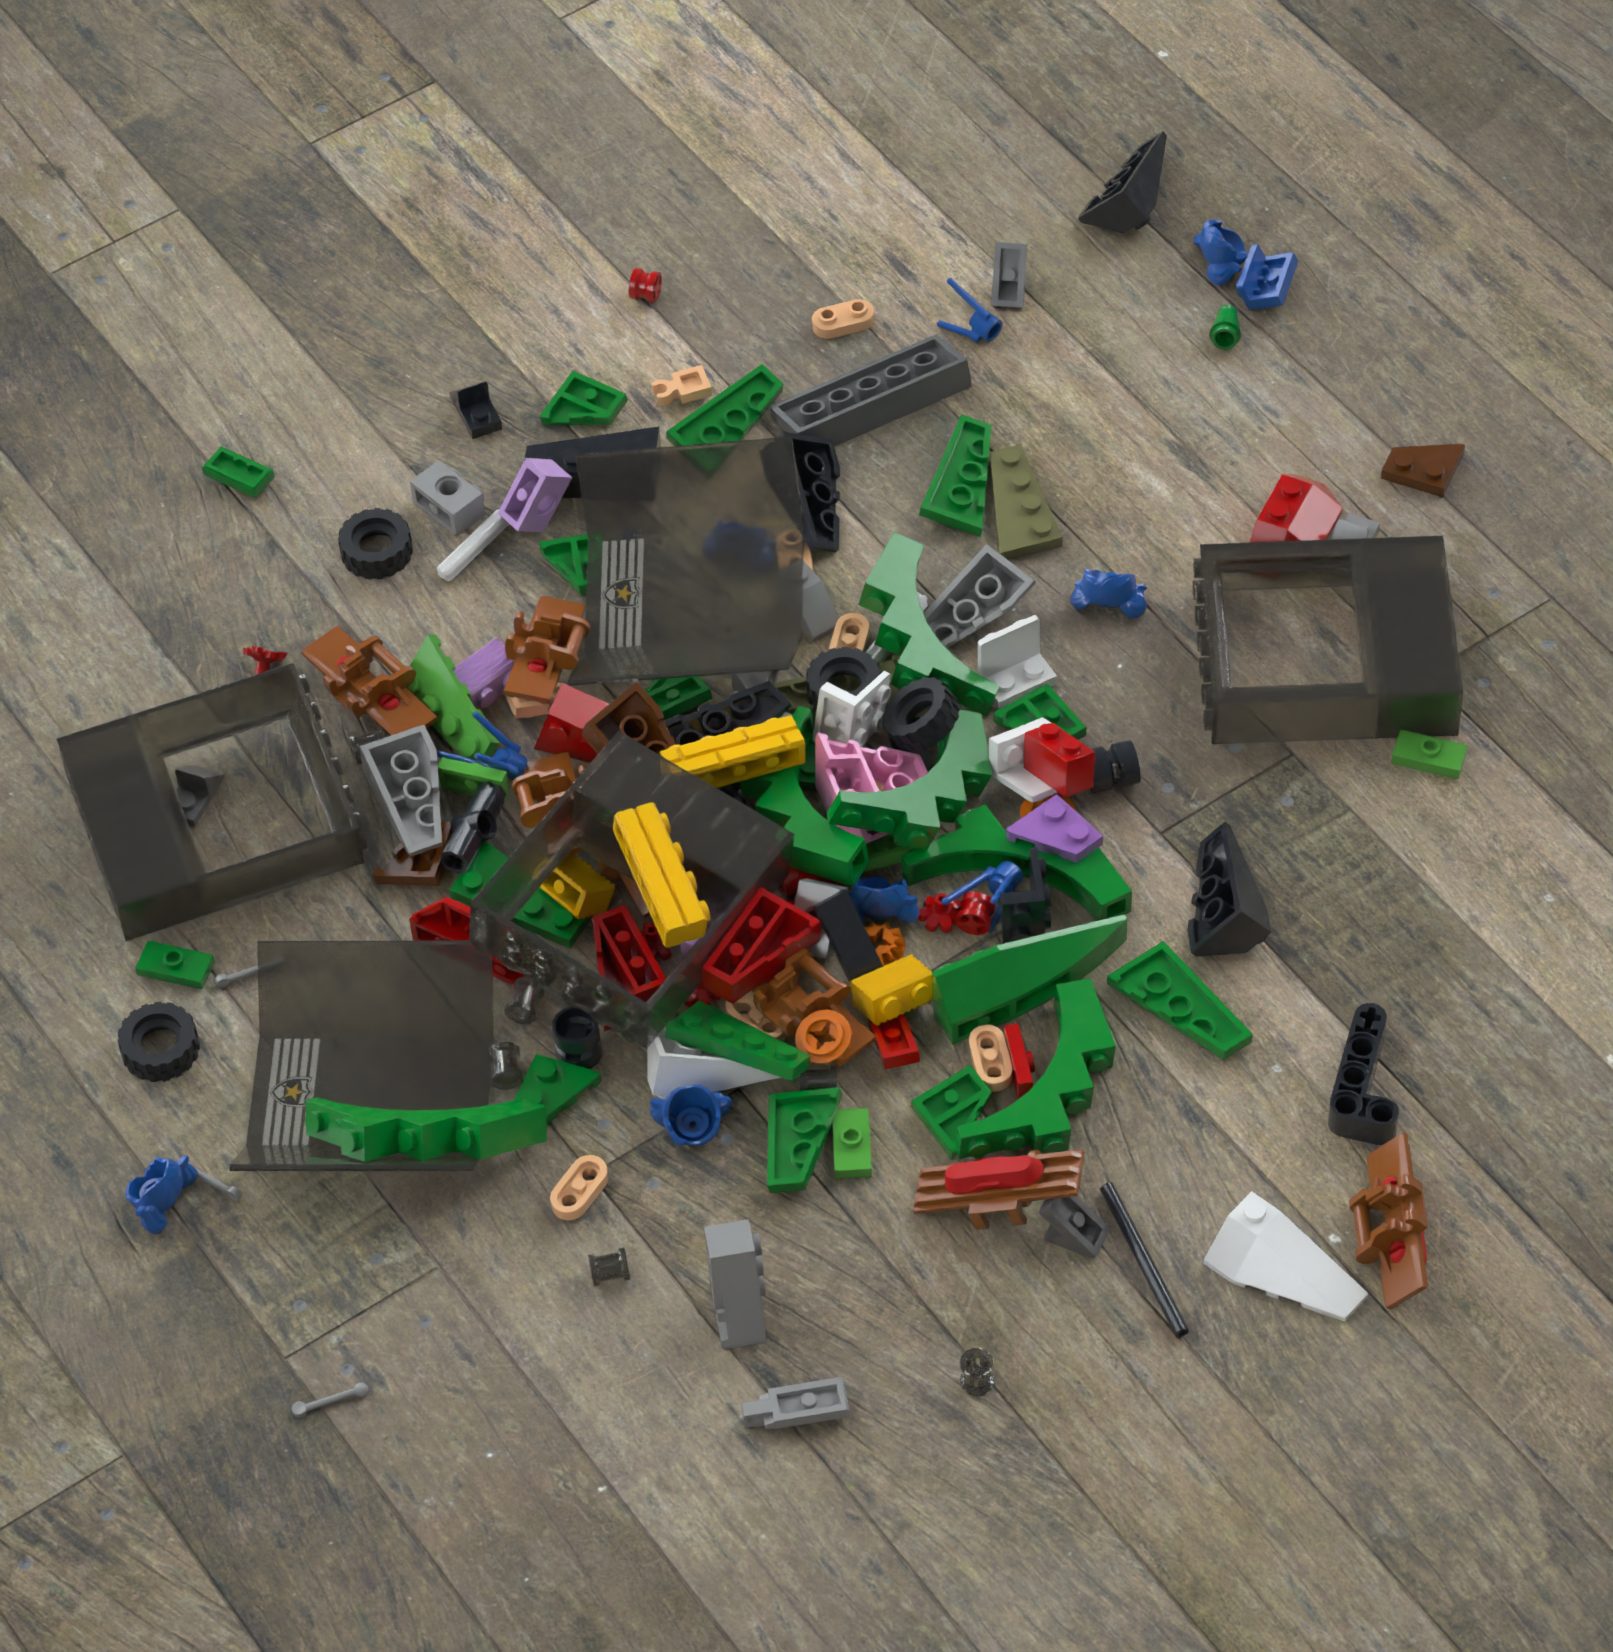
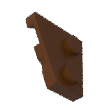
[1381,444,1465,497]
[372,822,451,886]

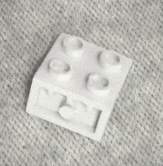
[977,615,1057,710]
[812,671,891,747]
[989,718,1058,802]

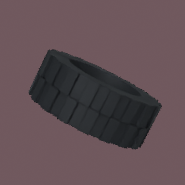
[338,508,413,580]
[806,647,881,711]
[882,677,960,753]
[117,1002,200,1082]

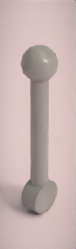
[214,955,286,988]
[188,1160,242,1201]
[292,1382,369,1418]

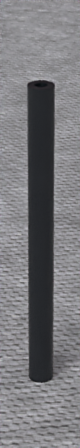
[1100,1182,1189,1338]

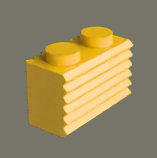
[532,854,615,919]
[850,954,933,1026]

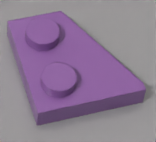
[1006,794,1103,863]

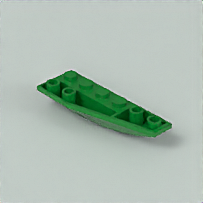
[932,914,1127,1045]

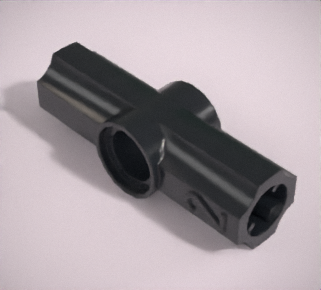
[440,781,507,874]

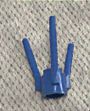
[937,278,1003,343]
[437,711,527,781]
[941,861,1023,933]

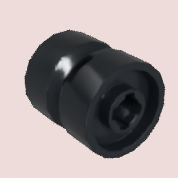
[1089,740,1141,794]
[552,1006,602,1069]

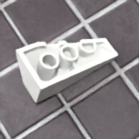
[647,1026,780,1099]
[1204,1191,1368,1322]

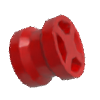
[628,268,662,303]
[956,892,996,935]

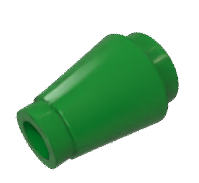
[1209,305,1241,350]

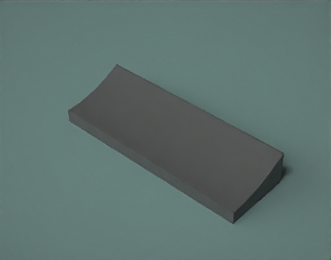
[769,334,972,447]

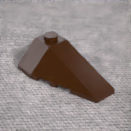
[581,681,703,828]

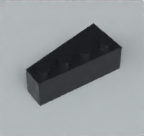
[524,426,662,501]

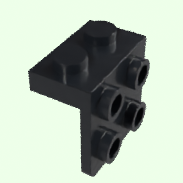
[1001,848,1051,944]

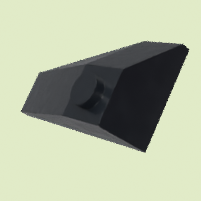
[1078,131,1167,233]
[759,432,840,552]
[665,681,791,795]
[1187,822,1271,957]

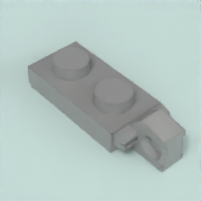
[742,1377,850,1429]

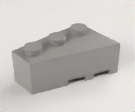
[704,1219,767,1350]

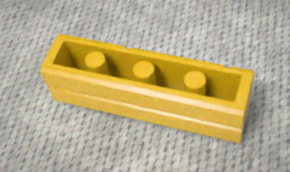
[660,715,805,800]
[613,802,711,948]

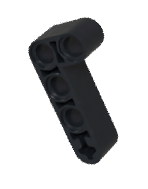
[1328,1003,1399,1145]

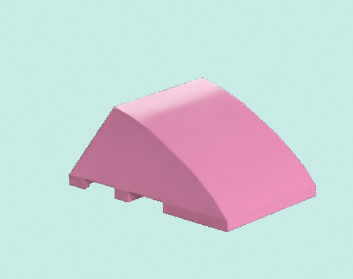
[815,733,928,843]

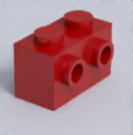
[1023,723,1095,798]

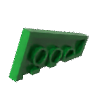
[666,364,784,479]
[919,414,992,537]
[449,841,588,949]
[1107,941,1253,1060]
[665,1000,810,1081]

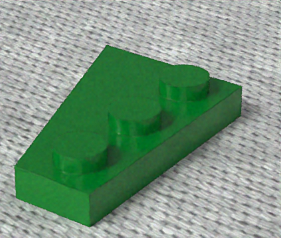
[767,1087,842,1194]

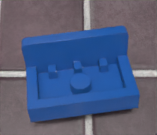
[1237,244,1298,310]

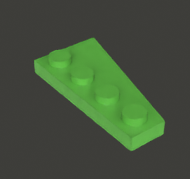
[406,634,500,762]

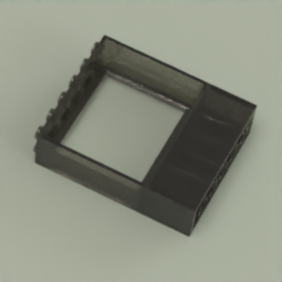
[1192,536,1463,744]
[56,663,368,941]
[469,731,795,1049]

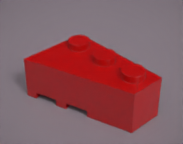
[534,683,609,766]
[702,887,821,1004]
[593,905,669,1032]

